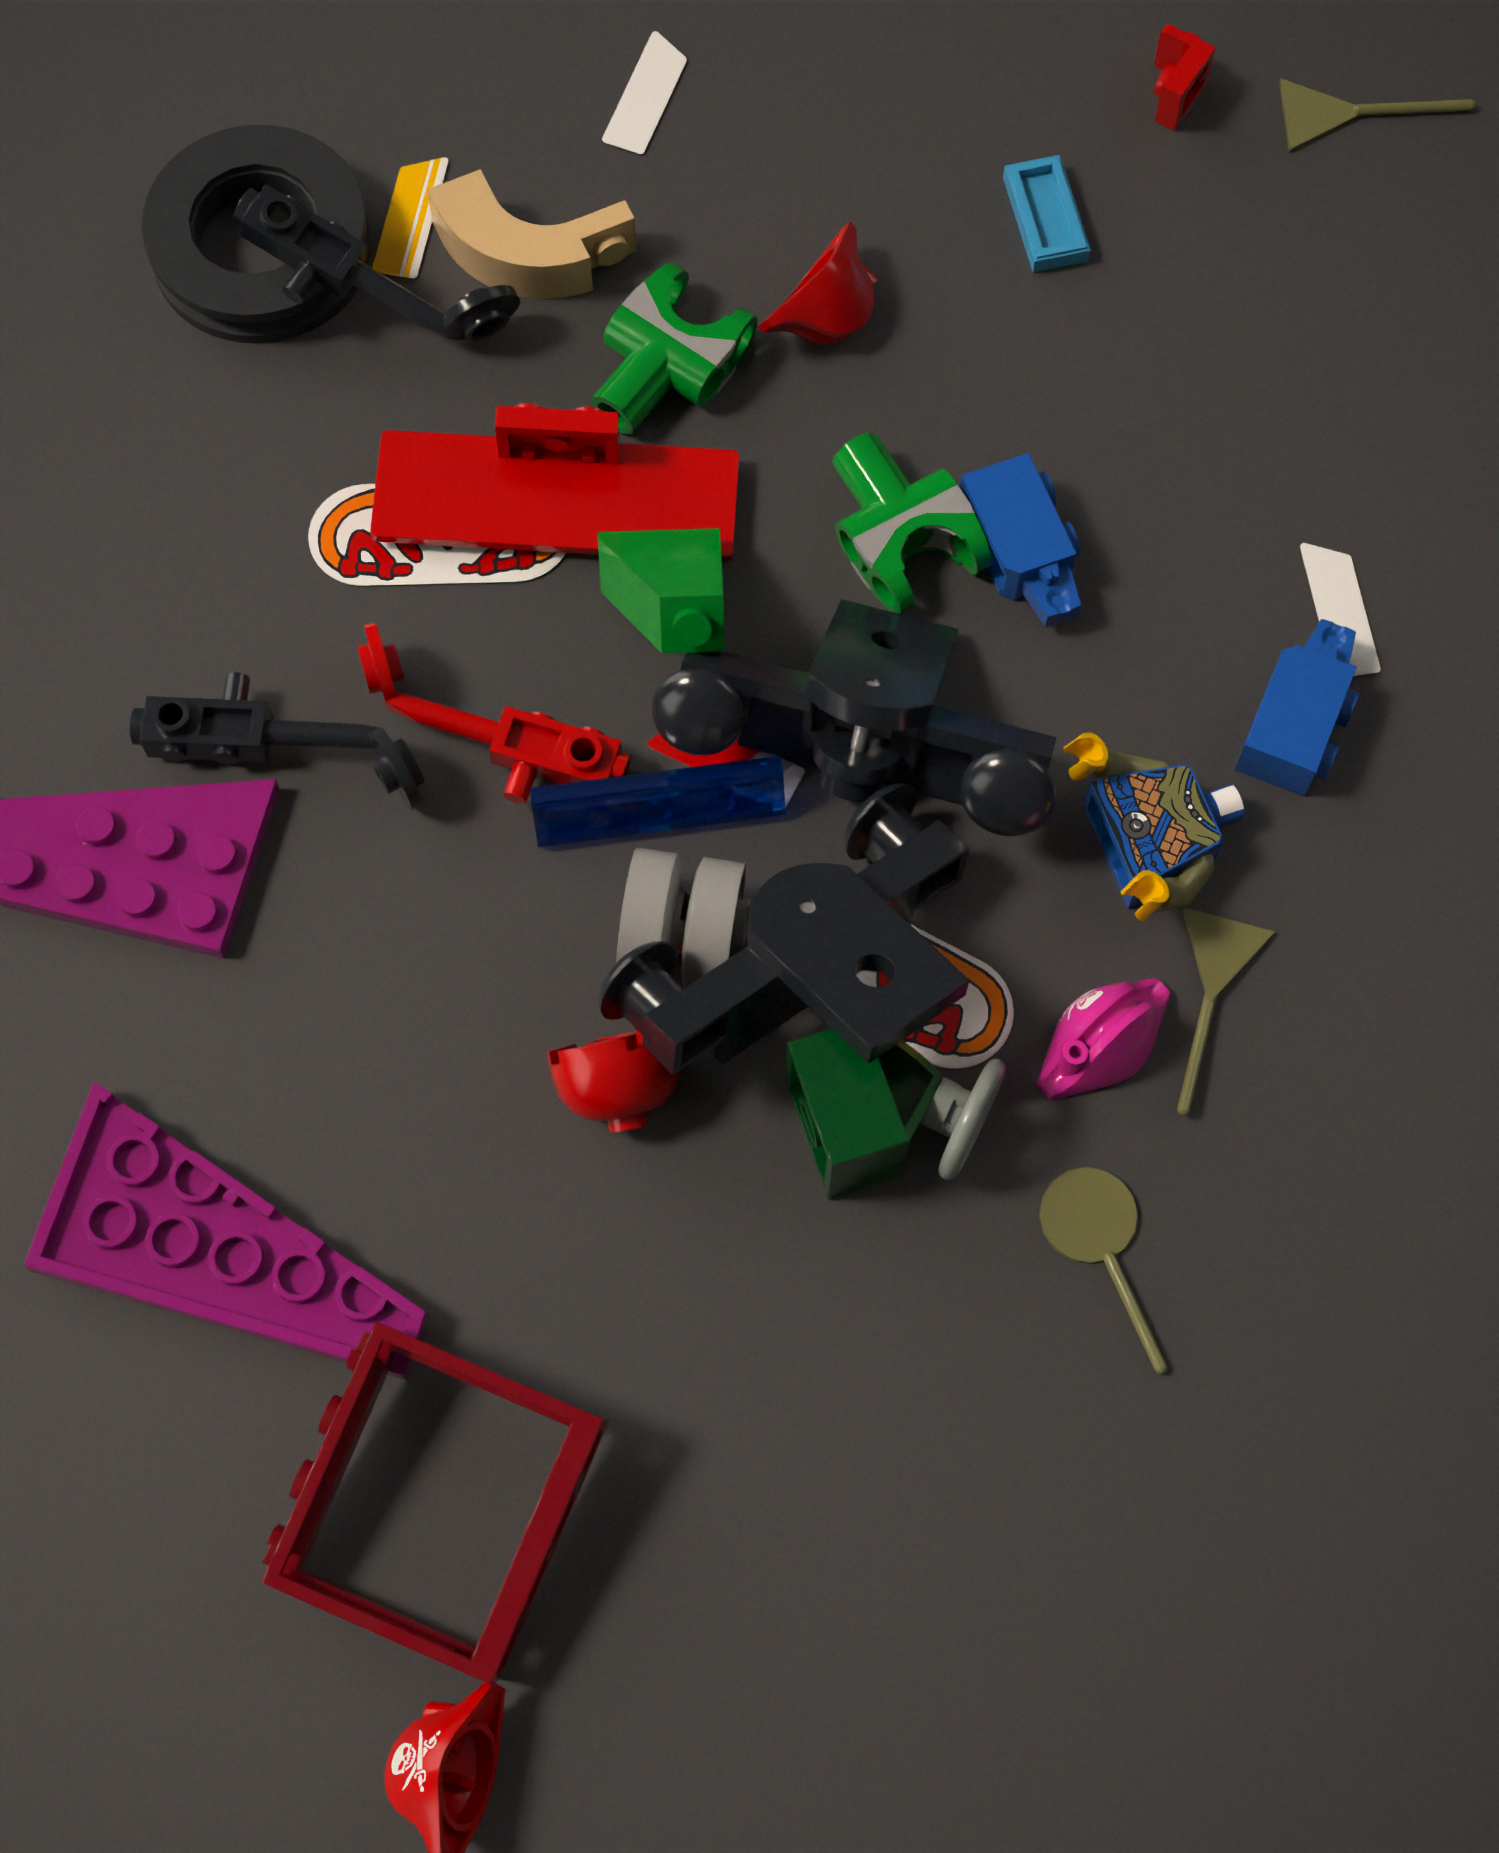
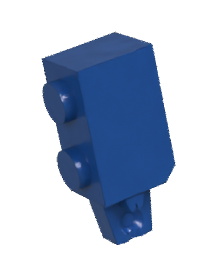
[960,453,1081,627]
[1234,619,1359,796]

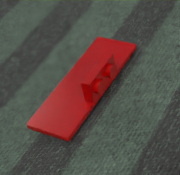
[370,403,739,562]

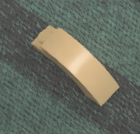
[427,169,637,299]

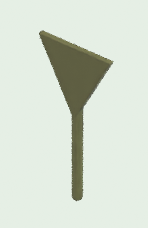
[1279,78,1476,153]
[1177,907,1275,1116]

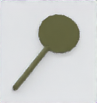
[1039,1167,1167,1374]

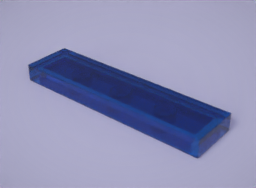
[530,756,786,847]

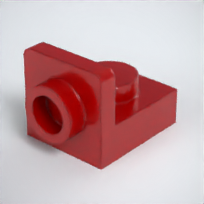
[1154,24,1216,131]

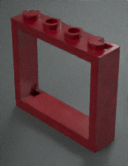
[261,1322,610,1685]

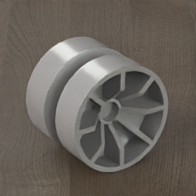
[616,847,750,988]

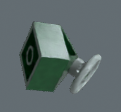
[785,1029,1006,1200]

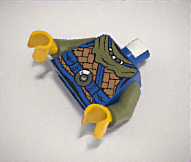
[1063,732,1245,921]

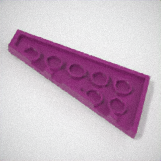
[0,779,280,959]
[23,1081,428,1381]

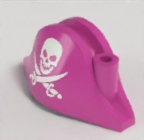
[1036,978,1171,1101]

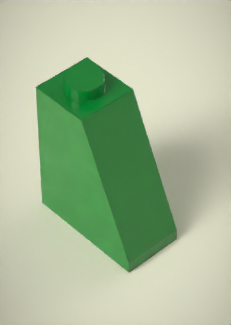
[598,528,725,654]

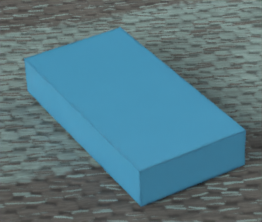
[1003,155,1091,273]

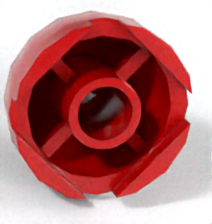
[546,1031,681,1133]

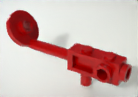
[356,622,631,804]

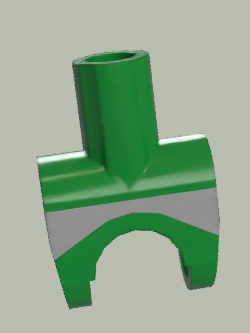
[591,262,758,434]
[832,433,991,614]

